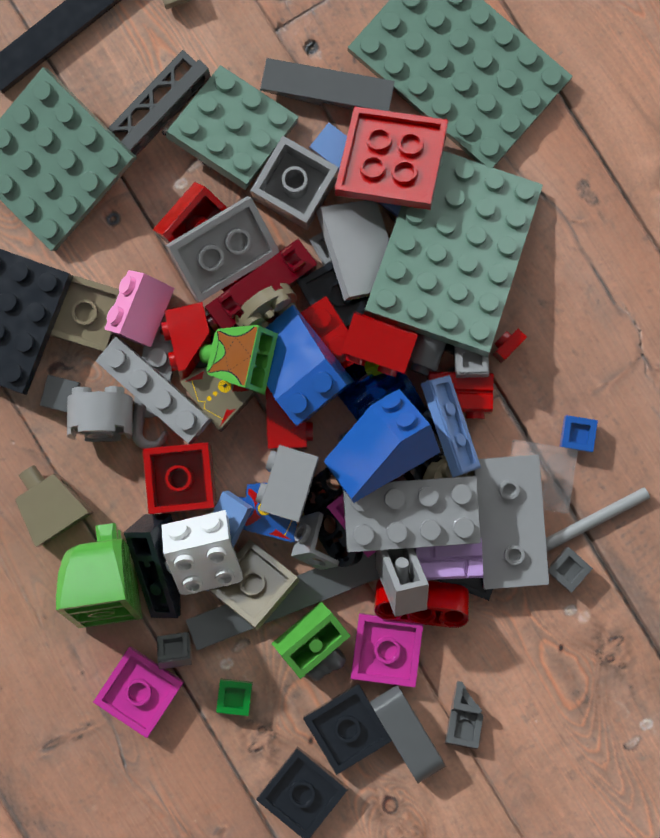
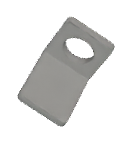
[291,512,339,570]

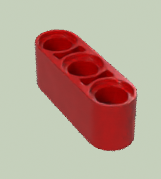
[374,579,469,628]

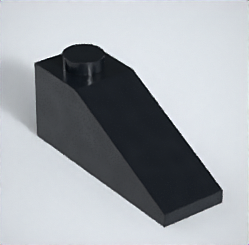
[123,514,181,618]

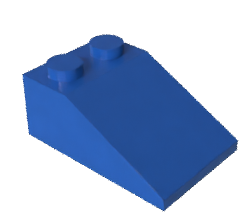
[266,305,355,426]
[324,389,440,503]

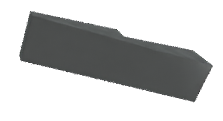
[260,58,395,111]

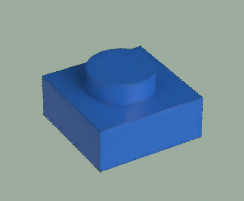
[560,415,598,452]

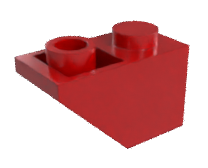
[161,302,212,380]

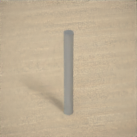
[546,487,650,552]

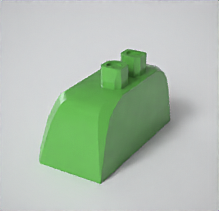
[56,523,143,628]

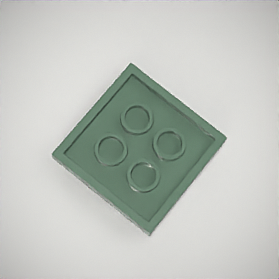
[166,65,299,190]

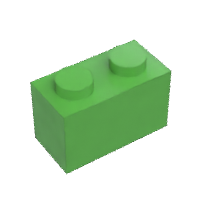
[272,602,351,679]

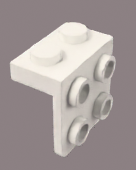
[162,510,243,595]

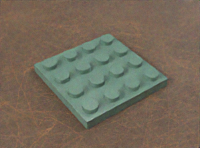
[0,67,137,251]

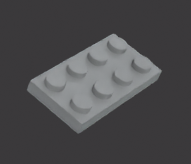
[343,476,481,552]

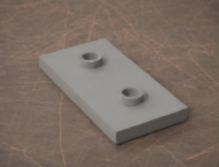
[474,454,549,590]

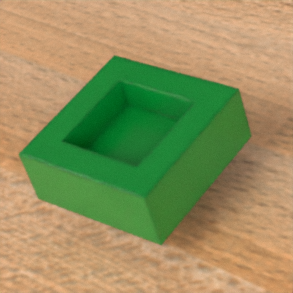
[216,678,253,716]

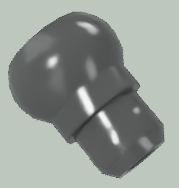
[307,648,346,681]

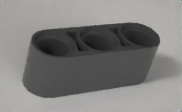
[370,685,446,784]

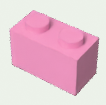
[105,270,175,348]

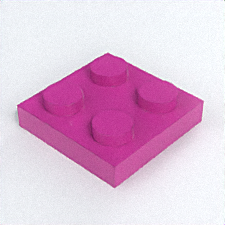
[351,613,423,687]
[93,646,184,738]

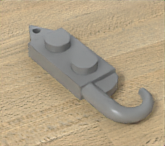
[132,326,174,449]

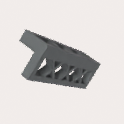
[108,50,211,156]

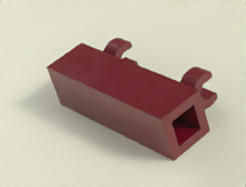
[205,239,317,333]

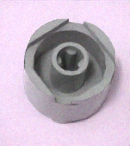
[67,386,133,442]

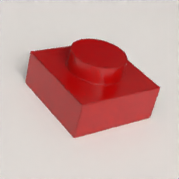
[492,328,527,363]

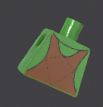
[199,325,278,395]

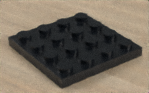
[0,249,74,395]

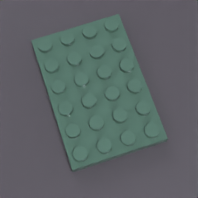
[347,0,573,169]
[363,151,543,357]

